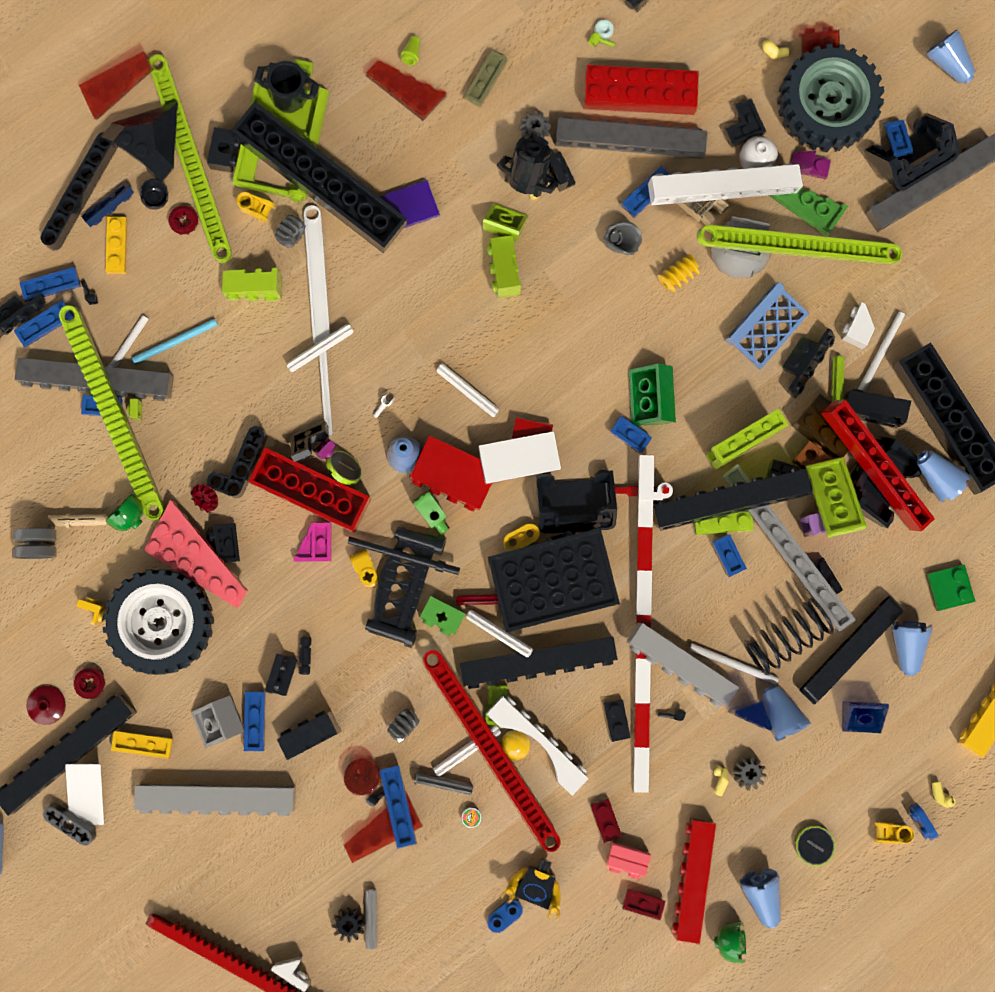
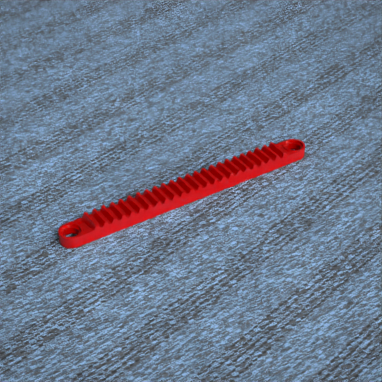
[422,650,561,852]
[145,913,303,992]

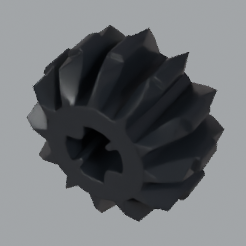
[332,907,366,943]

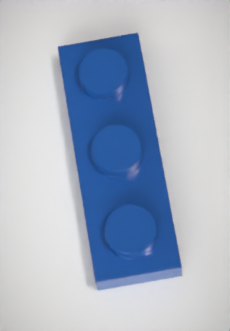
[621,165,671,218]
[19,267,81,302]
[13,300,74,348]
[244,692,266,751]

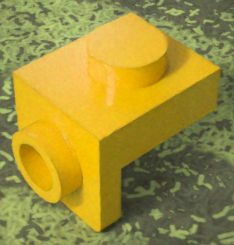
[76,597,106,625]

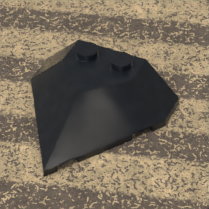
[101,102,178,182]

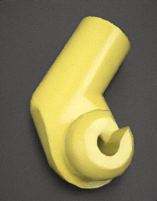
[763,40,789,59]
[713,765,729,796]
[931,781,956,808]

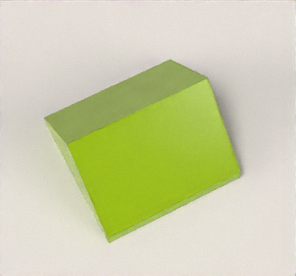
[483,203,528,242]

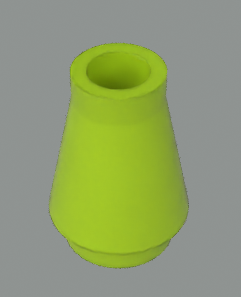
[401,36,421,66]

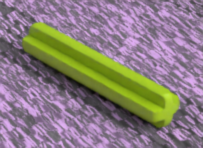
[832,355,845,402]

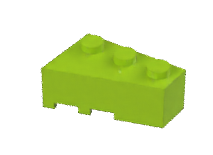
[487,235,521,298]
[222,268,283,302]

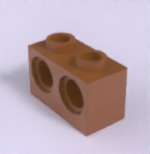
[792,441,836,469]

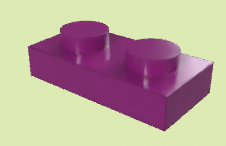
[313,438,336,460]

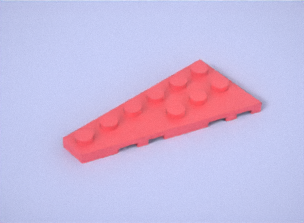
[144,500,248,608]

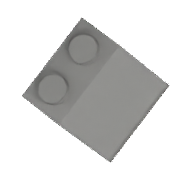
[191,696,244,749]

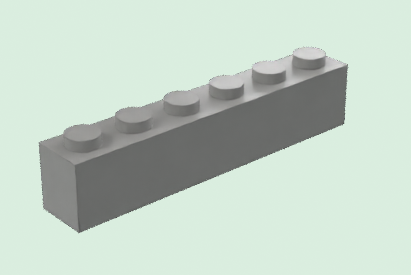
[626,623,739,708]

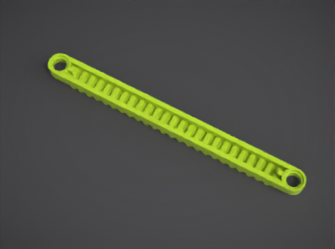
[148,54,232,263]
[696,225,903,264]
[59,305,165,520]

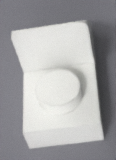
[271,956,311,992]

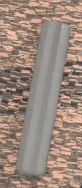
[366,889,377,949]

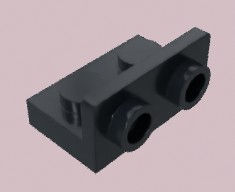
[548,148,576,192]
[206,523,240,563]
[264,654,298,696]

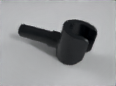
[81,280,98,305]
[658,709,686,721]
[366,790,385,806]

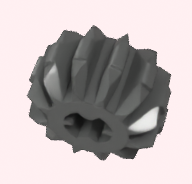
[519,110,551,139]
[275,214,306,248]
[387,709,420,742]
[732,756,767,790]

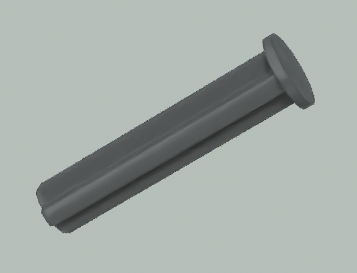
[414,770,473,795]

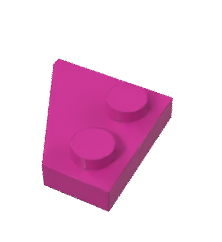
[294,523,332,562]

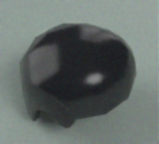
[140,178,169,210]

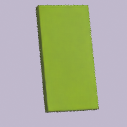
[805,457,867,538]

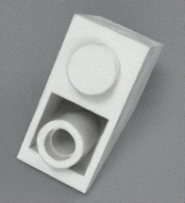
[842,302,875,349]

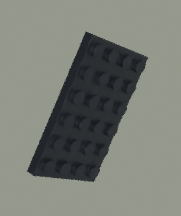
[488,528,620,632]

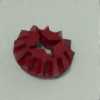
[168,205,199,235]
[190,483,218,513]
[74,668,106,699]

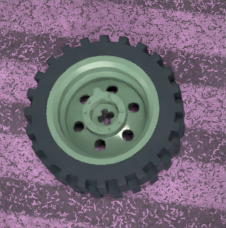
[777,44,885,152]

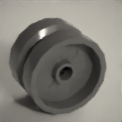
[12,528,57,559]

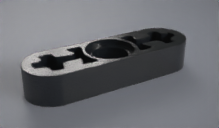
[43,803,97,846]

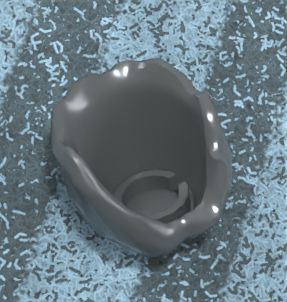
[603,221,642,255]

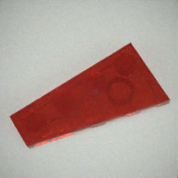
[78,51,153,120]
[366,60,447,121]
[344,791,423,863]

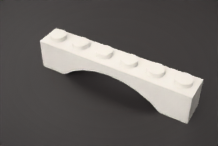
[486,696,589,796]

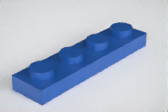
[380,765,417,849]

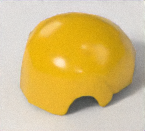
[501,730,530,761]

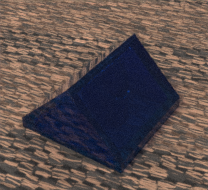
[728,700,772,731]
[842,701,889,733]

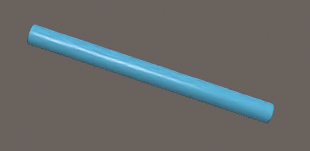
[132,319,218,364]

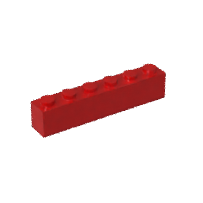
[671,818,716,944]

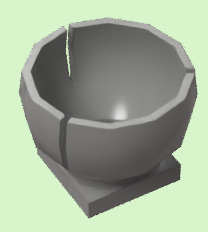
[711,216,771,279]

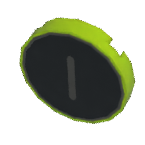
[326,451,362,485]
[795,826,835,866]

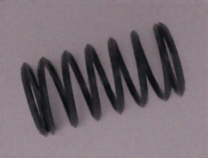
[744,598,834,676]

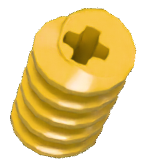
[658,253,700,292]

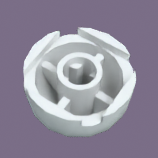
[739,136,778,169]

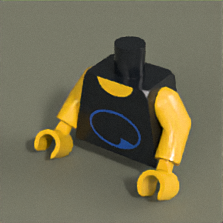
[501,858,561,921]

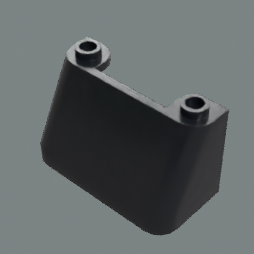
[864,113,960,191]
[849,436,922,528]
[536,470,617,533]

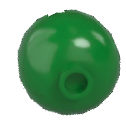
[105,494,143,532]
[714,922,746,963]

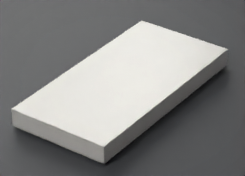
[478,432,561,484]

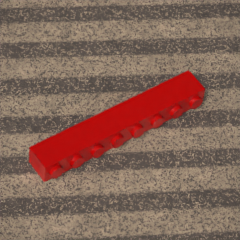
[821,400,935,532]

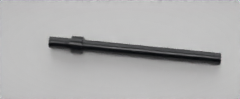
[347,536,460,575]

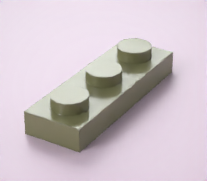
[464,50,508,108]

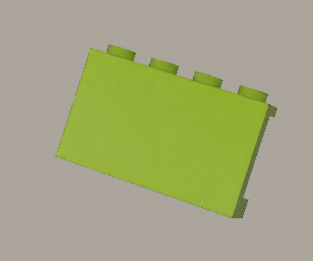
[706,408,789,470]

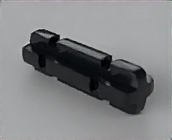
[299,637,312,675]

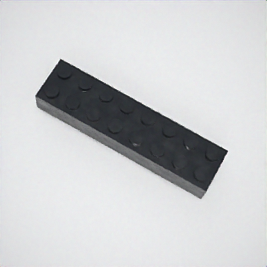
[893,342,995,495]

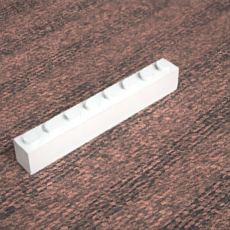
[648,163,803,205]

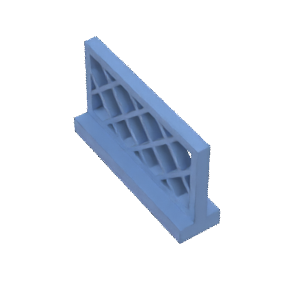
[725,282,809,370]

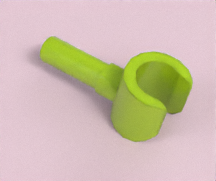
[588,33,615,47]

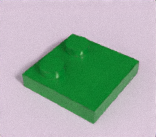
[926,565,976,611]

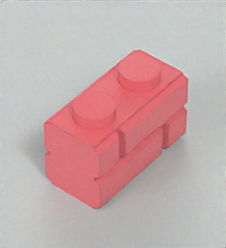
[606,841,651,879]

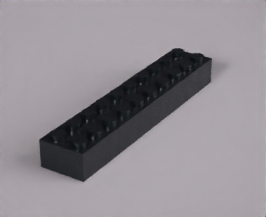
[231,101,407,254]

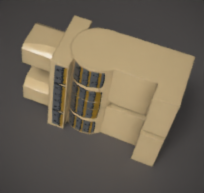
[677,168,729,225]

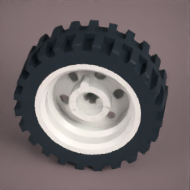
[102,569,214,675]

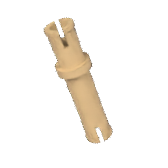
[47,513,108,528]

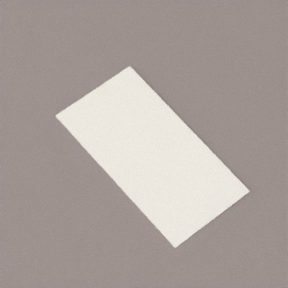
[65,764,104,825]

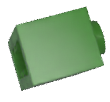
[420,596,465,636]

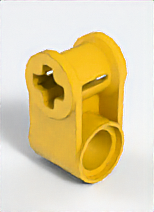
[237,192,275,223]
[349,549,379,587]
[874,821,914,844]

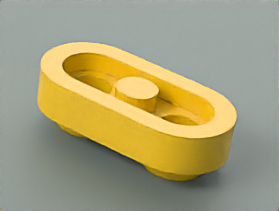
[503,524,540,551]

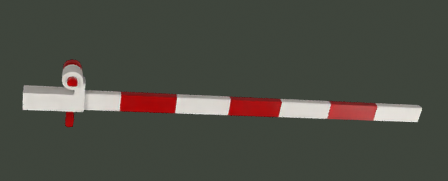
[615,455,673,793]

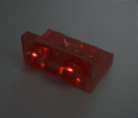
[799,26,840,54]

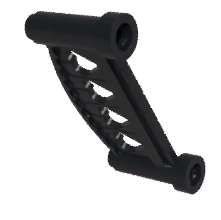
[365,527,447,648]

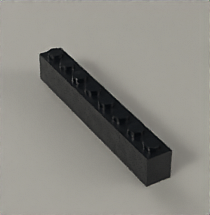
[654,468,812,531]
[460,637,618,689]
[0,695,137,816]

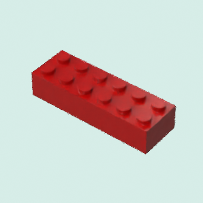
[584,65,699,115]
[248,448,371,533]

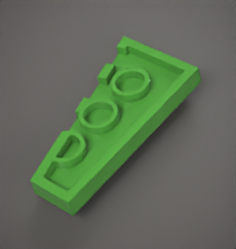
[768,189,849,236]

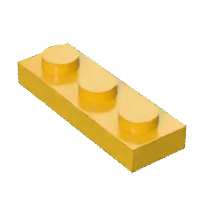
[105,217,128,274]
[111,731,174,759]

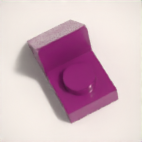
[791,151,831,180]

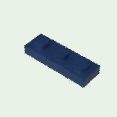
[81,181,134,228]

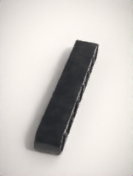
[40,132,117,251]
[799,596,905,705]

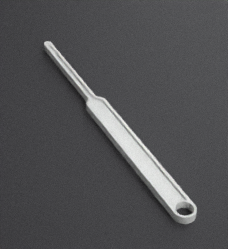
[304,205,333,437]

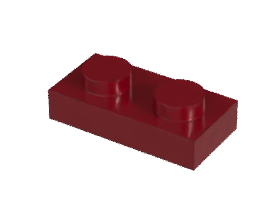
[590,798,622,843]
[622,889,666,921]

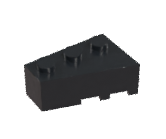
[844,389,912,429]
[277,710,342,760]

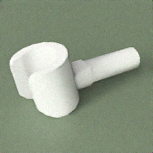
[373,393,395,418]

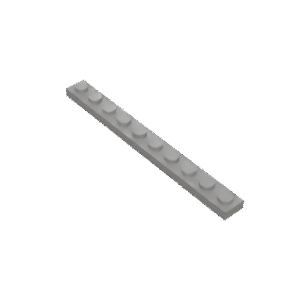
[722,464,856,632]

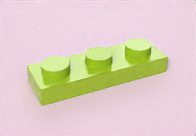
[694,511,754,535]

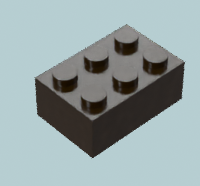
[792,394,849,458]

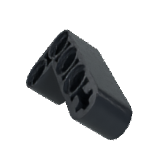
[207,426,267,498]

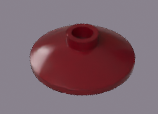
[26,686,66,725]

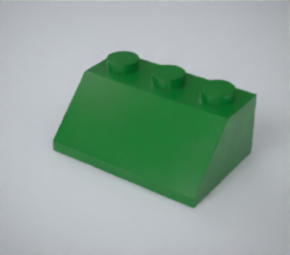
[629,363,676,426]

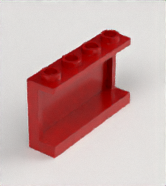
[409,435,492,512]

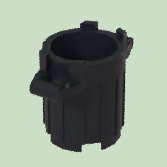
[253,61,320,113]
[497,135,559,197]

